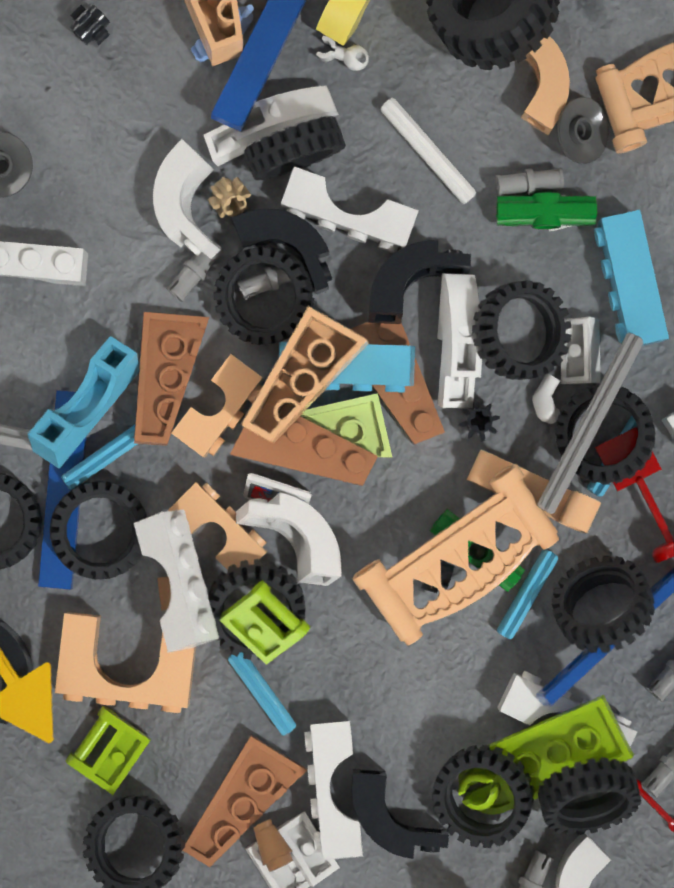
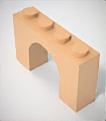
[55,612,196,713]

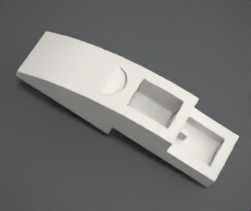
[204,86,339,166]
[437,273,482,408]

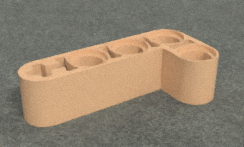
[466,450,601,534]

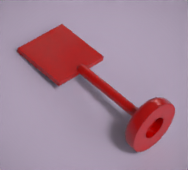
[595,427,674,563]

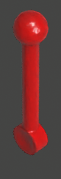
[636,779,674,832]

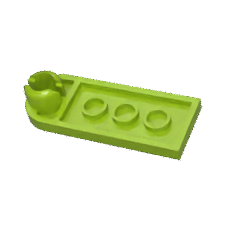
[458,695,634,815]

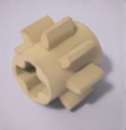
[208,177,251,218]

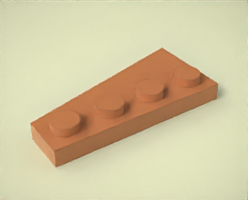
[134,312,209,446]
[349,322,445,445]
[230,416,378,486]
[182,735,307,867]

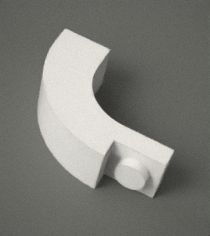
[153,139,220,259]
[236,493,341,586]
[555,833,611,888]

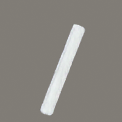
[381,98,476,204]

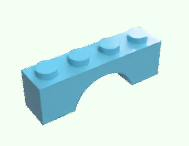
[27,336,140,469]

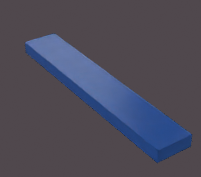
[211,0,306,132]
[38,390,87,590]
[535,567,674,706]

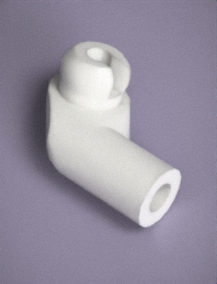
[532,373,560,424]

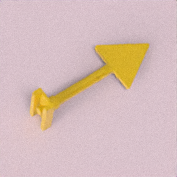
[0,647,54,743]

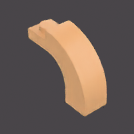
[521,36,570,135]

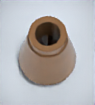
[253,819,294,872]

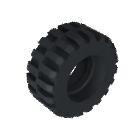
[426,0,560,70]

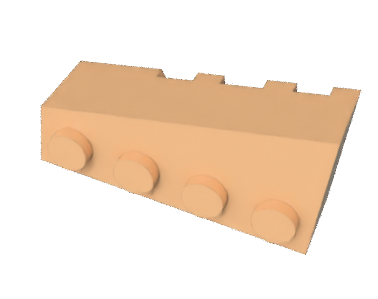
[184,0,243,67]
[241,307,369,443]

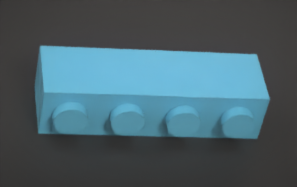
[594,210,669,346]
[279,342,415,392]

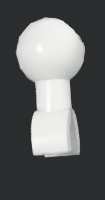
[316,36,369,71]

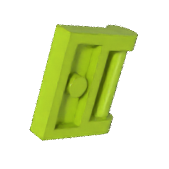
[220,580,310,665]
[65,706,151,795]

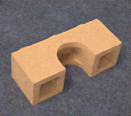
[171,354,264,458]
[168,482,267,570]

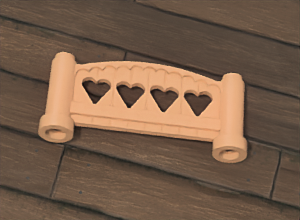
[595,42,674,153]
[352,464,559,645]

